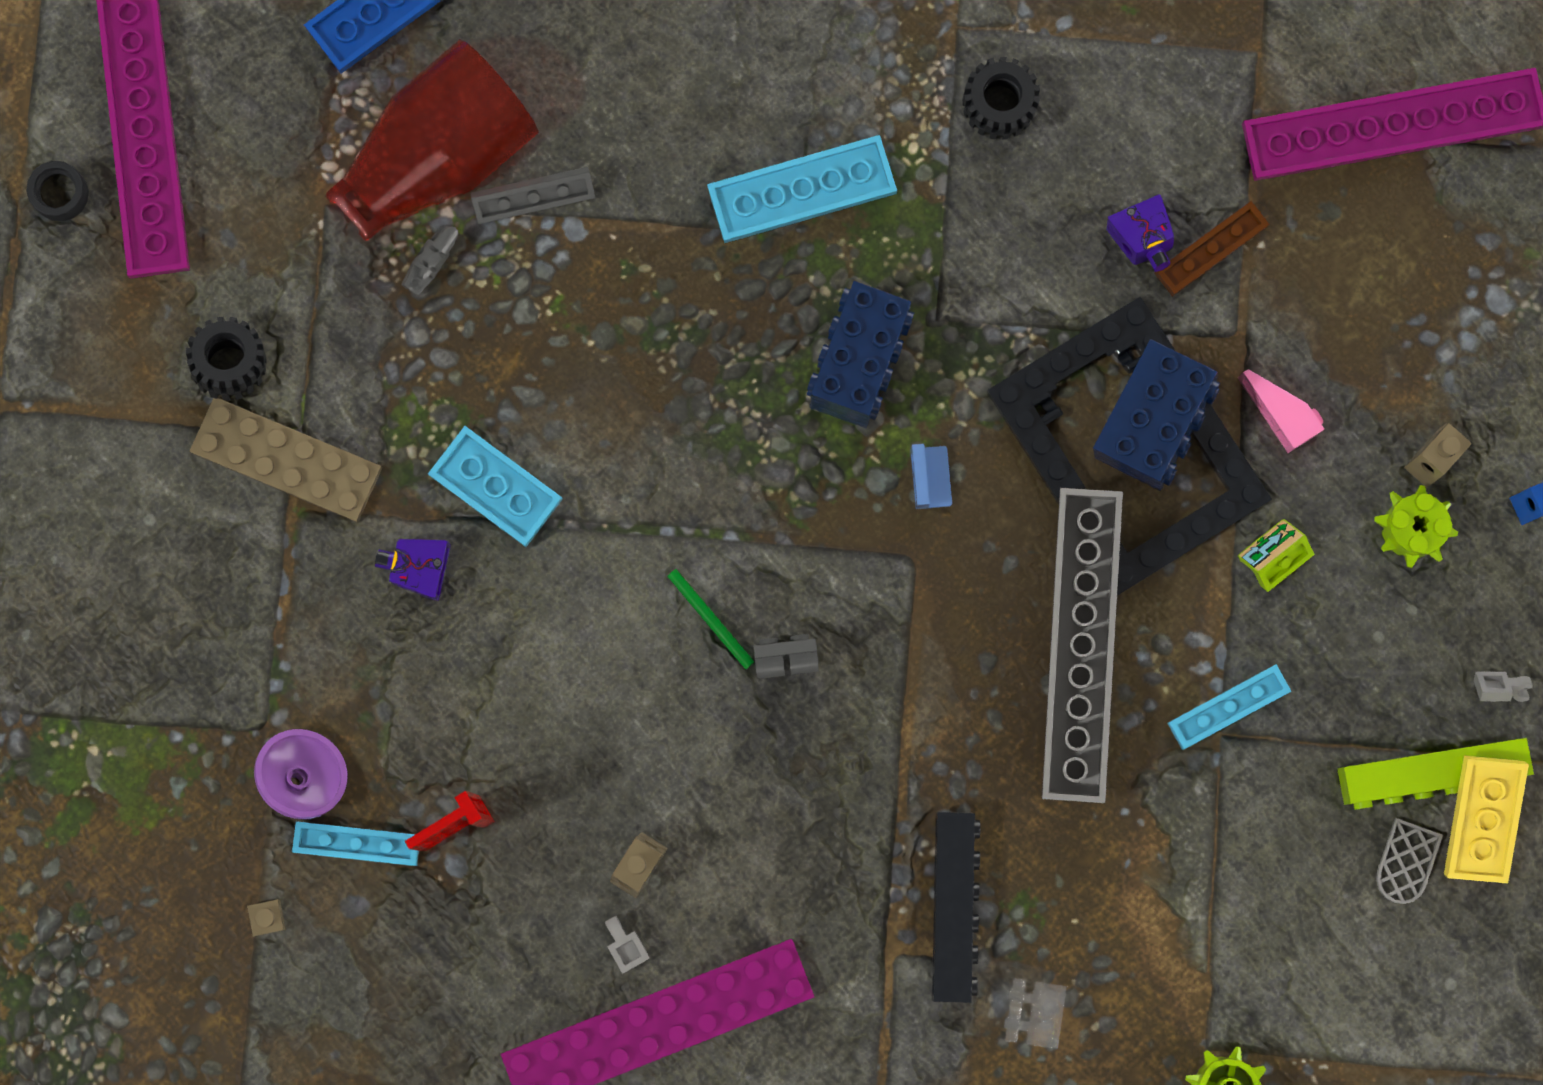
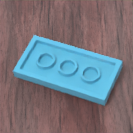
[428,426,563,547]

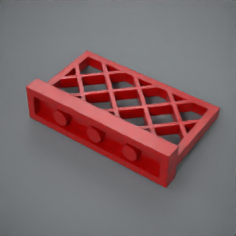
[405,791,495,851]

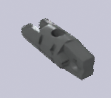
[401,225,459,295]

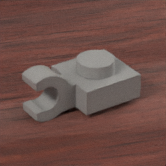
[1474,672,1533,702]
[605,916,650,974]

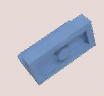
[910,444,952,509]

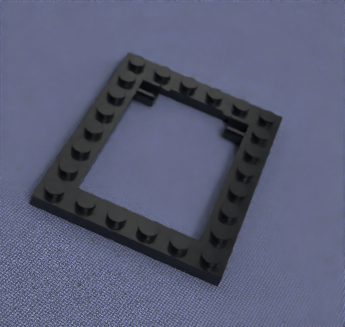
[987,297,1272,596]

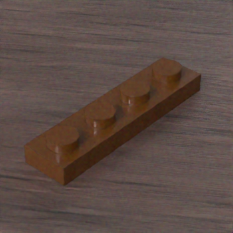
[1154,201,1270,297]

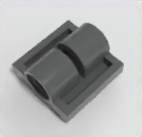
[754,634,819,679]

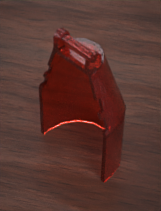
[325,39,539,241]

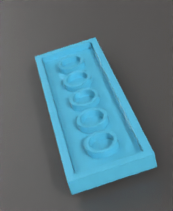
[707,135,897,243]

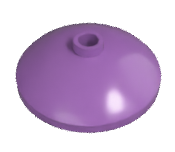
[254,729,347,819]

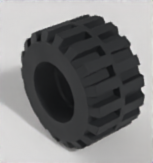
[962,57,1040,140]
[186,316,267,401]

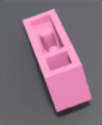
[1238,369,1324,453]

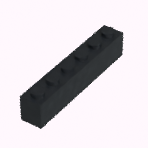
[932,812,980,1003]

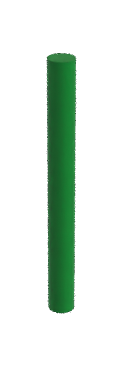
[667,569,755,670]

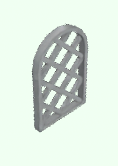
[1376,818,1443,904]

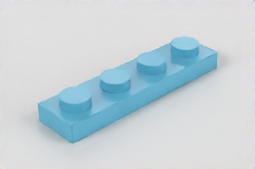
[1167,664,1291,750]
[292,821,419,866]

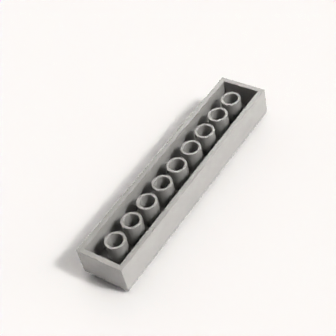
[1042,488,1123,803]

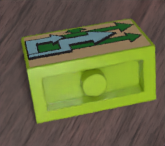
[1238,519,1315,592]

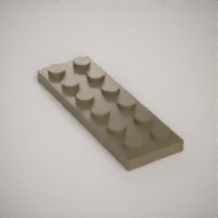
[189,398,382,523]

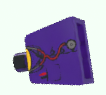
[1107,194,1174,272]
[375,539,451,601]

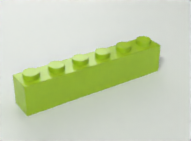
[1337,738,1534,810]

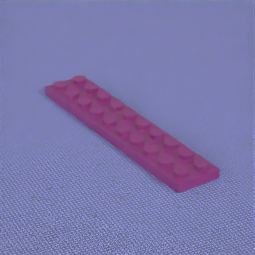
[96,0,190,279]
[1242,68,1543,181]
[500,938,814,1085]

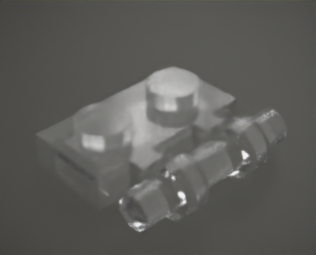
[1004,978,1067,1049]

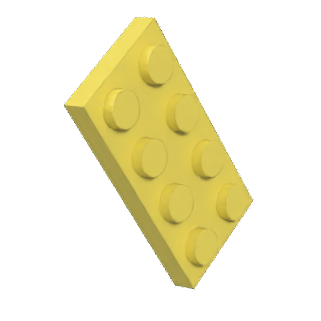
[1444,756,1529,883]

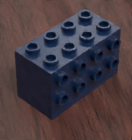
[807,281,914,428]
[1093,339,1220,491]

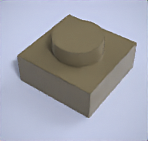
[247,899,286,937]

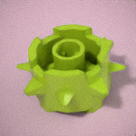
[1374,485,1458,568]
[1185,1047,1266,1085]

